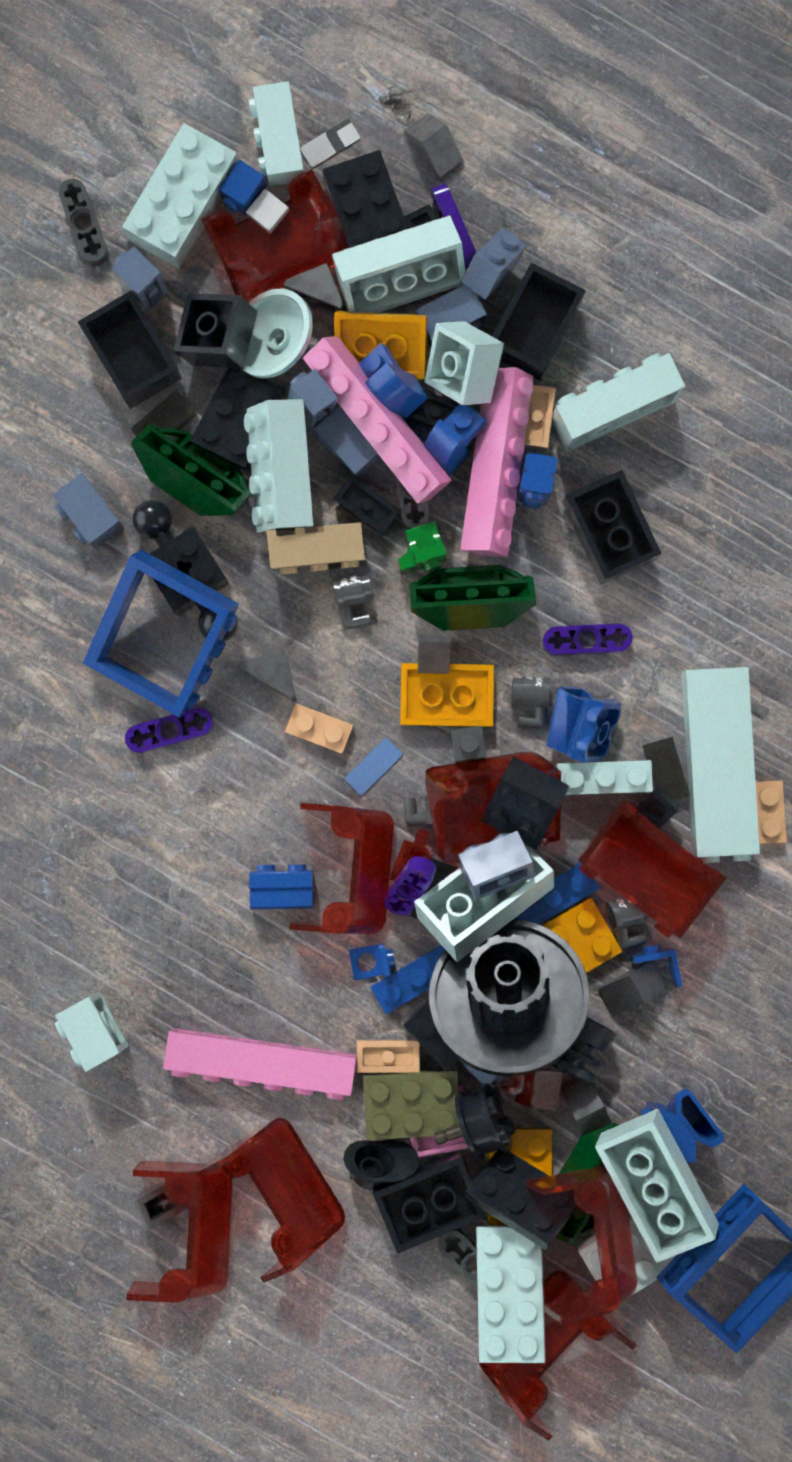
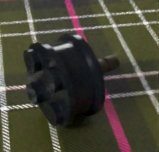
[434,1083,515,1162]

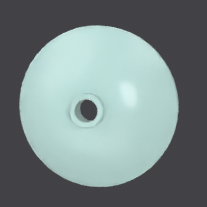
[242,289,313,378]

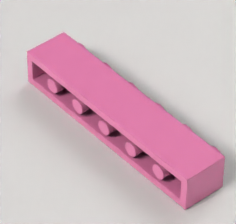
[303,337,452,504]
[460,367,533,557]
[163,1028,357,1100]

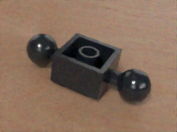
[132,500,238,642]

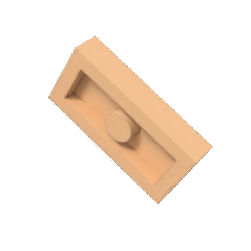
[524,385,556,451]
[285,703,353,754]
[756,780,787,844]
[357,1039,420,1073]

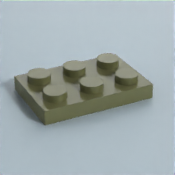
[363,1069,459,1140]

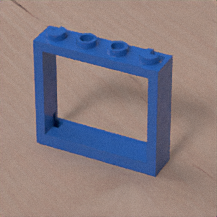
[83,550,239,717]
[656,1184,792,1354]

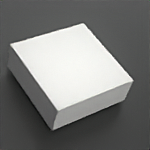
[246,189,289,234]

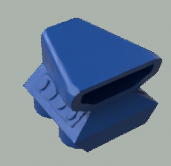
[546,686,622,763]
[640,1089,724,1164]

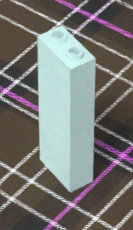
[681,667,760,863]

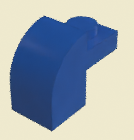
[359,343,428,418]
[424,404,487,477]

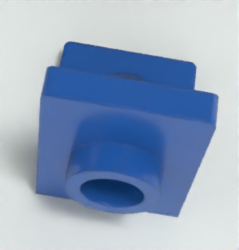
[349,942,396,980]
[630,944,683,987]

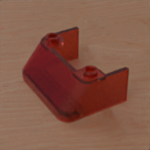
[289,803,394,934]
[196,1118,345,1283]
[126,1161,233,1303]
[526,1166,637,1323]
[478,1270,637,1441]

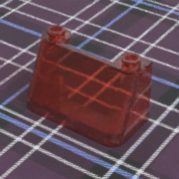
[201,169,348,303]
[425,752,561,863]
[577,800,726,939]

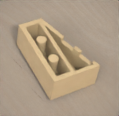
[266,522,365,575]

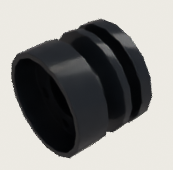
[551,1017,617,1082]

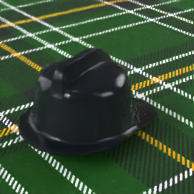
[343,1140,419,1190]

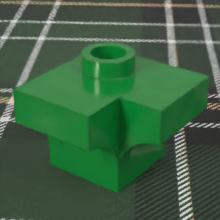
[398,521,446,575]

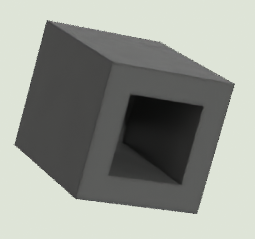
[450,726,487,763]

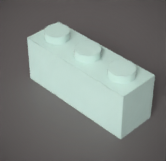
[249,81,305,187]
[554,760,653,796]

